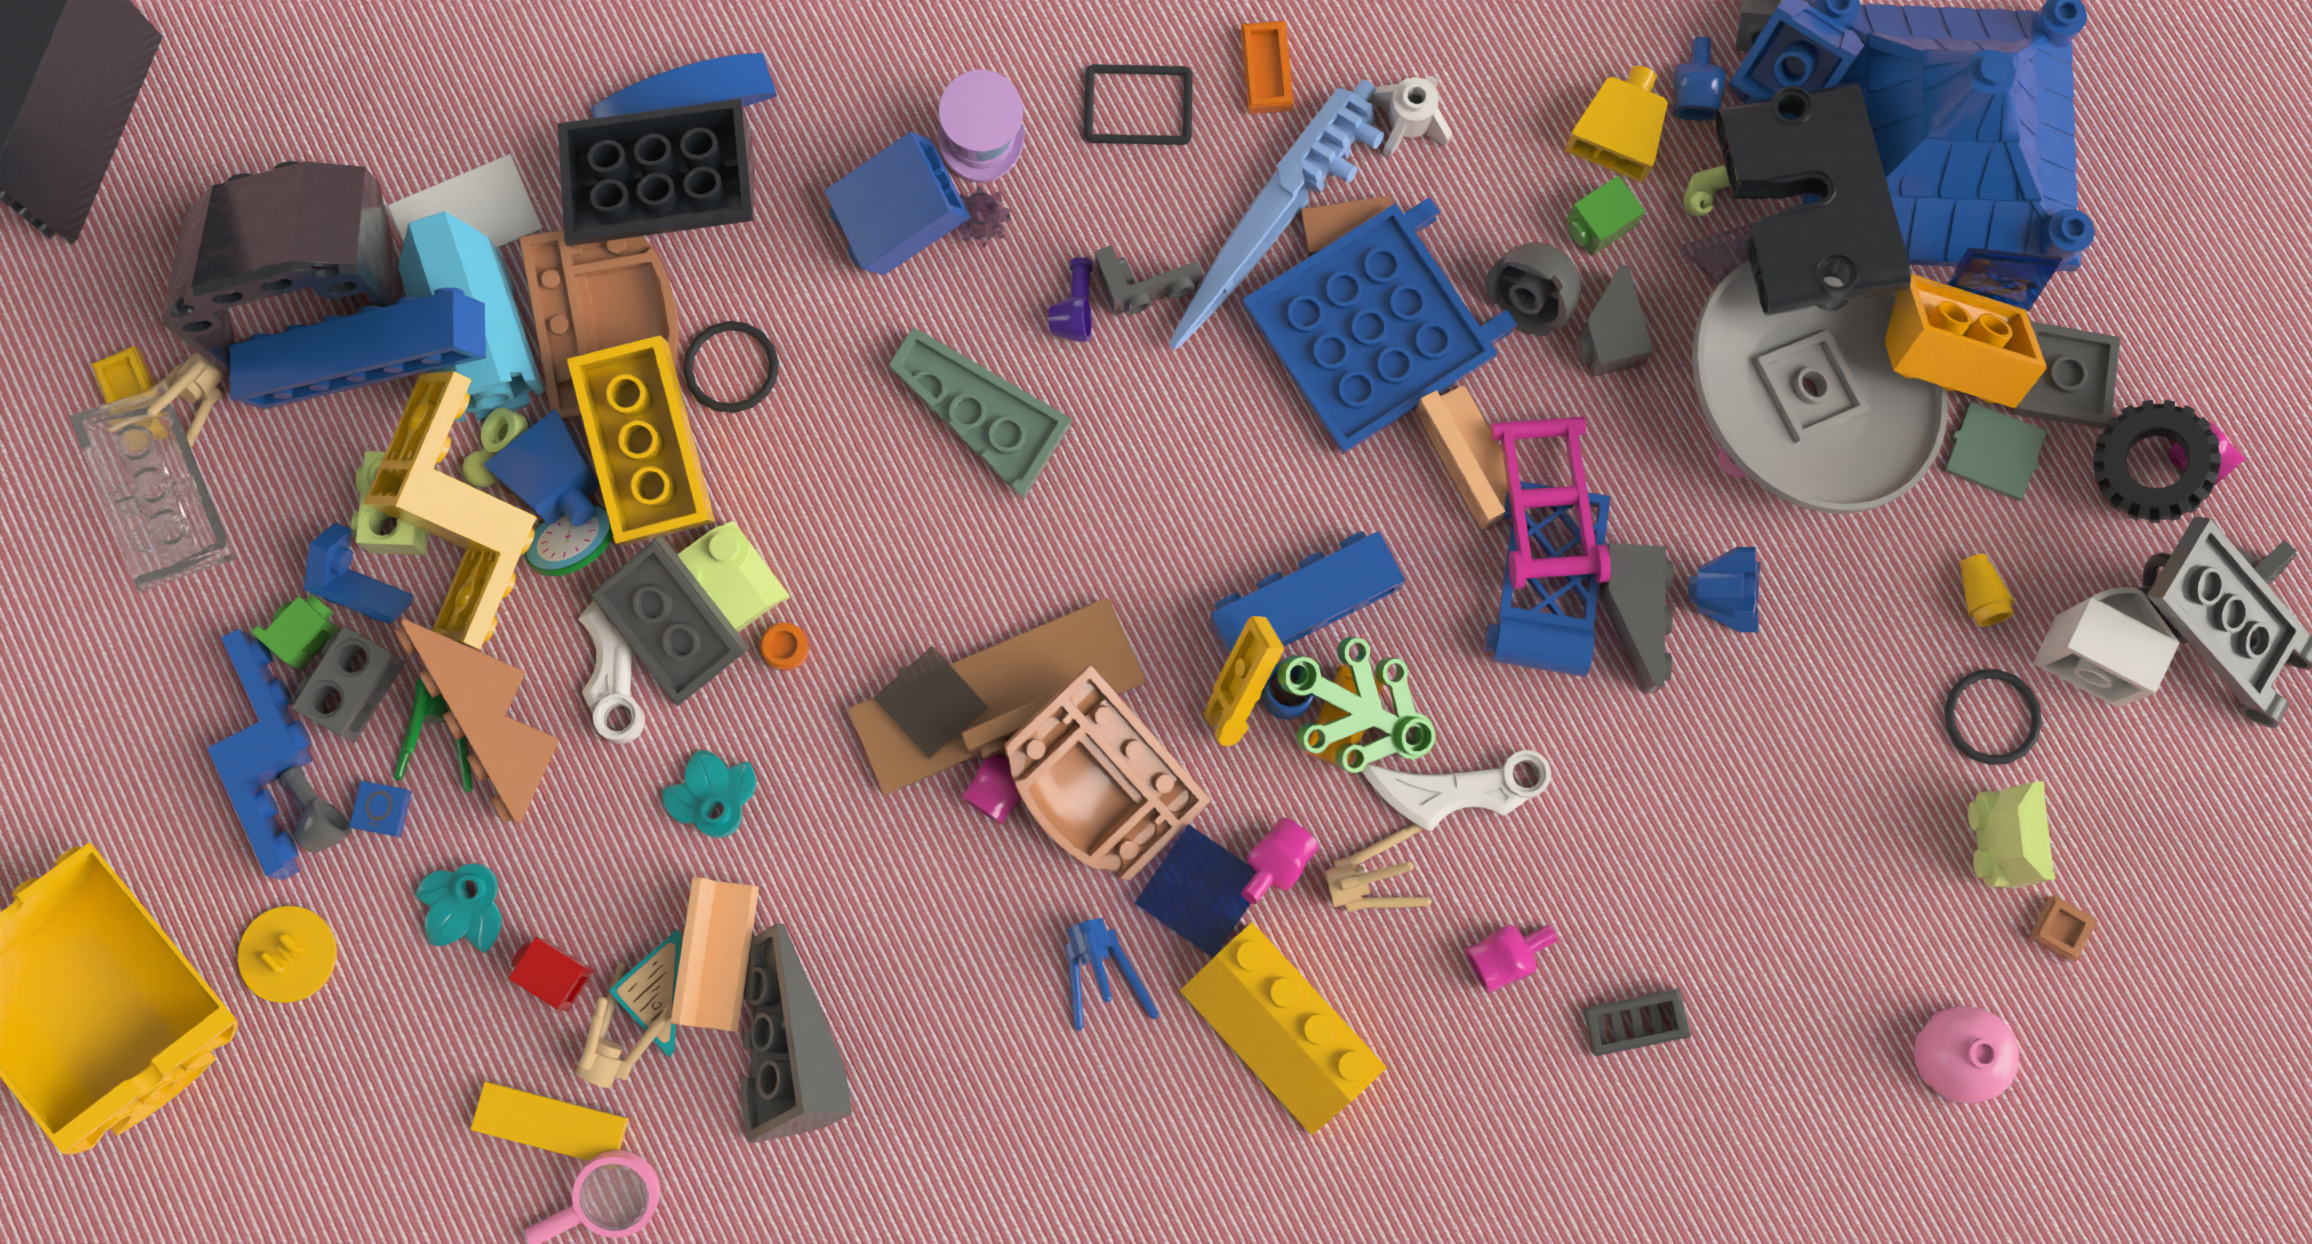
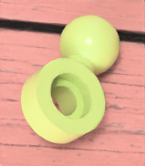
[462,408,528,488]

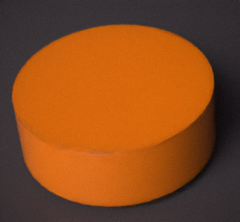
[760,622,809,671]

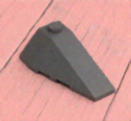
[741,923,852,1143]

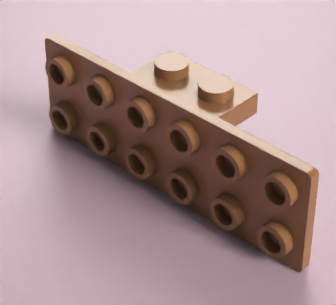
[849,598,1145,795]

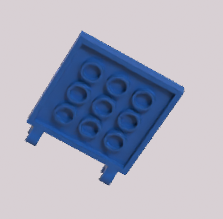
[1241,197,1517,455]

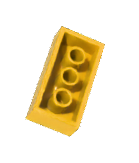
[567,335,716,546]

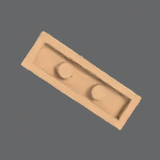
[1415,386,1508,530]
[671,877,759,1032]

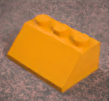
[1884,273,2047,408]

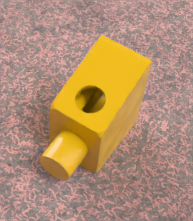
[1564,65,1668,183]

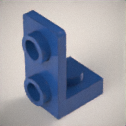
[304,523,413,624]

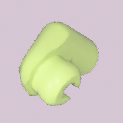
[1683,165,1730,216]

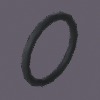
[683,321,779,413]
[1944,669,2042,765]

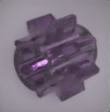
[960,186,1011,247]

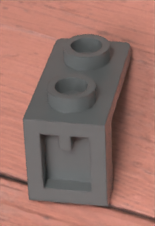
[1095,245,1201,315]

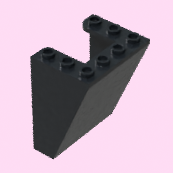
[0,0,163,245]

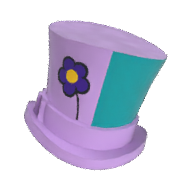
[938,70,1025,183]

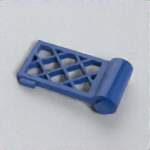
[1484,481,1611,677]

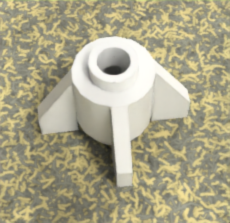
[1369,76,1452,158]

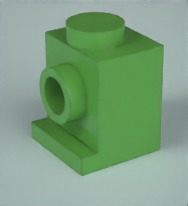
[252,594,341,671]

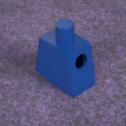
[484,409,600,527]

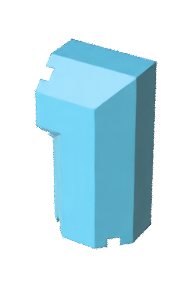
[398,211,544,422]

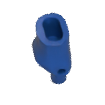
[1673,37,1726,121]

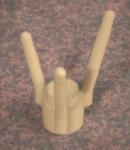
[105,353,223,452]
[1324,824,1432,913]
[575,963,673,1088]

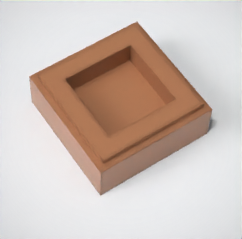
[2028,895,2098,962]

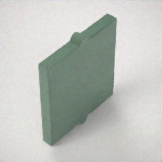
[1944,401,2047,502]

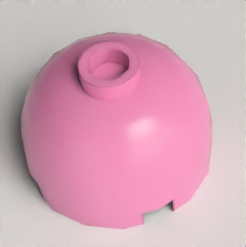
[1914,1006,2019,1104]

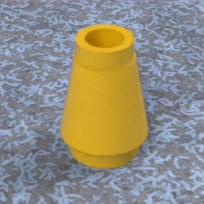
[1959,554,2015,627]

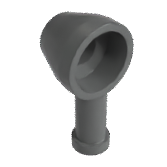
[279,766,351,854]

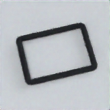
[1084,64,1193,145]

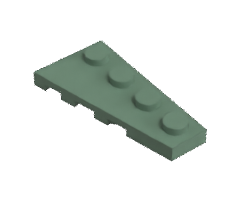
[889,327,1072,500]

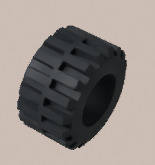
[2093,399,2221,523]

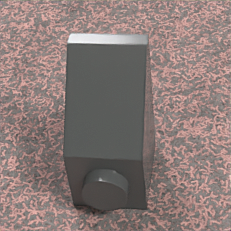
[1576,265,1653,377]

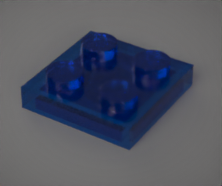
[1134,824,1256,959]

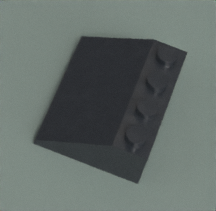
[557,99,755,246]

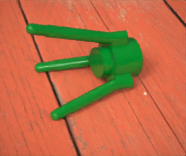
[394,678,473,792]

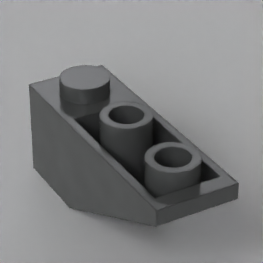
[1600,543,1673,694]

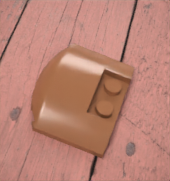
[519,230,679,419]
[1004,664,1212,880]

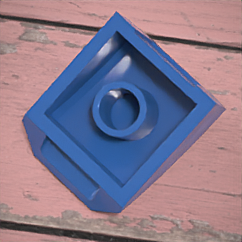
[1728,0,1864,119]

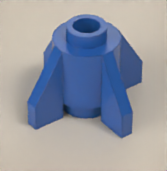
[1688,547,1761,632]

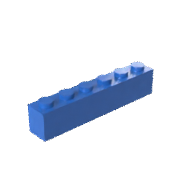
[230,287,486,409]

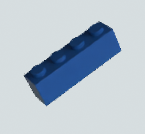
[1209,531,1405,658]

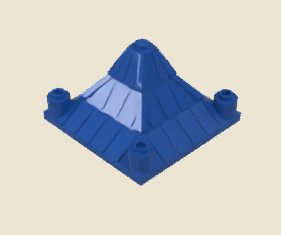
[1803,0,2095,272]

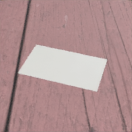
[388,154,543,248]

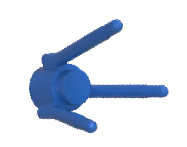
[1064,918,1159,1031]

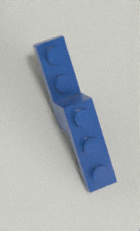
[207,629,313,880]

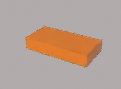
[1240,21,1294,114]

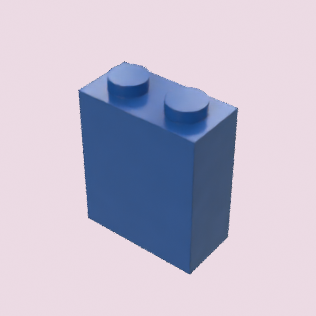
[824,132,970,275]

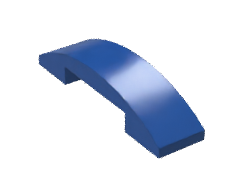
[590,53,777,118]

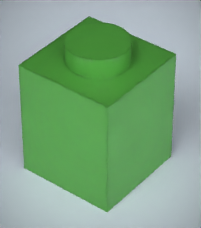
[1566,175,1645,256]

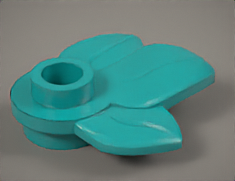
[662,750,757,838]
[415,863,502,953]

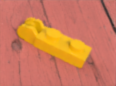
[1203,616,1284,747]

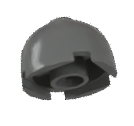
[1485,242,1581,336]

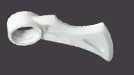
[578,600,645,744]
[1361,750,1551,832]

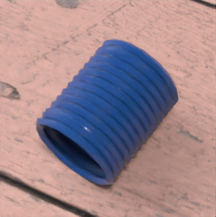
[1261,661,1315,720]

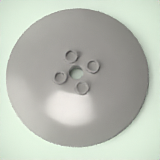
[1692,260,1948,514]

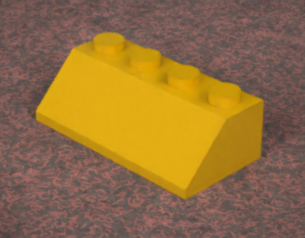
[1180,922,1387,1135]

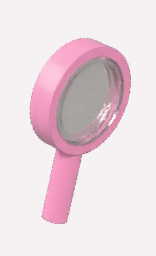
[525,1150,660,1244]

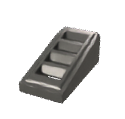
[1583,987,1692,1056]

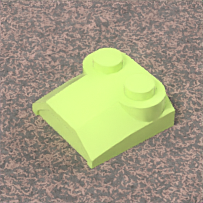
[677,521,790,632]
[1968,781,2055,889]

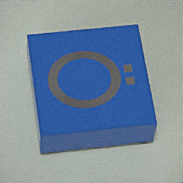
[349,781,412,838]

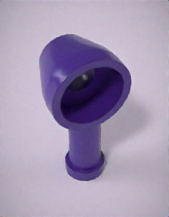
[1048,257,1093,342]

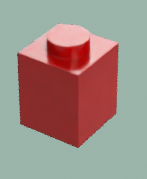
[508,937,595,1011]

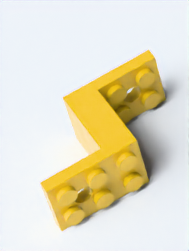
[363,371,536,649]

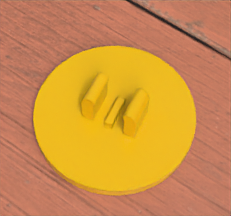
[238,906,337,1003]

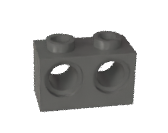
[292,626,406,743]

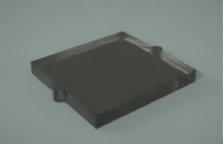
[873,646,988,760]

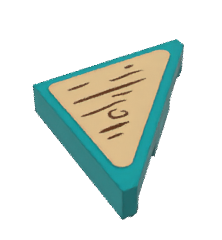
[608,929,682,1057]

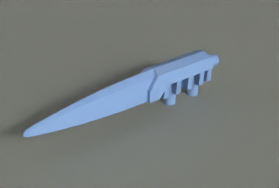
[1170,80,1384,350]

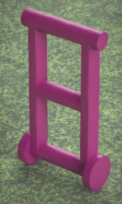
[1490,416,1611,589]

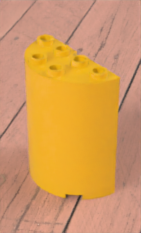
[0,842,238,1155]

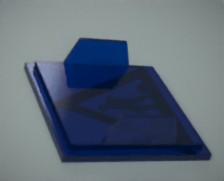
[1946,247,2062,312]

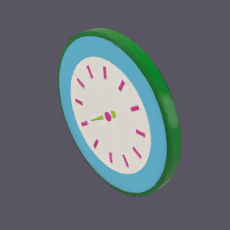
[525,503,613,576]

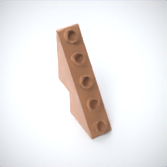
[394,618,559,824]

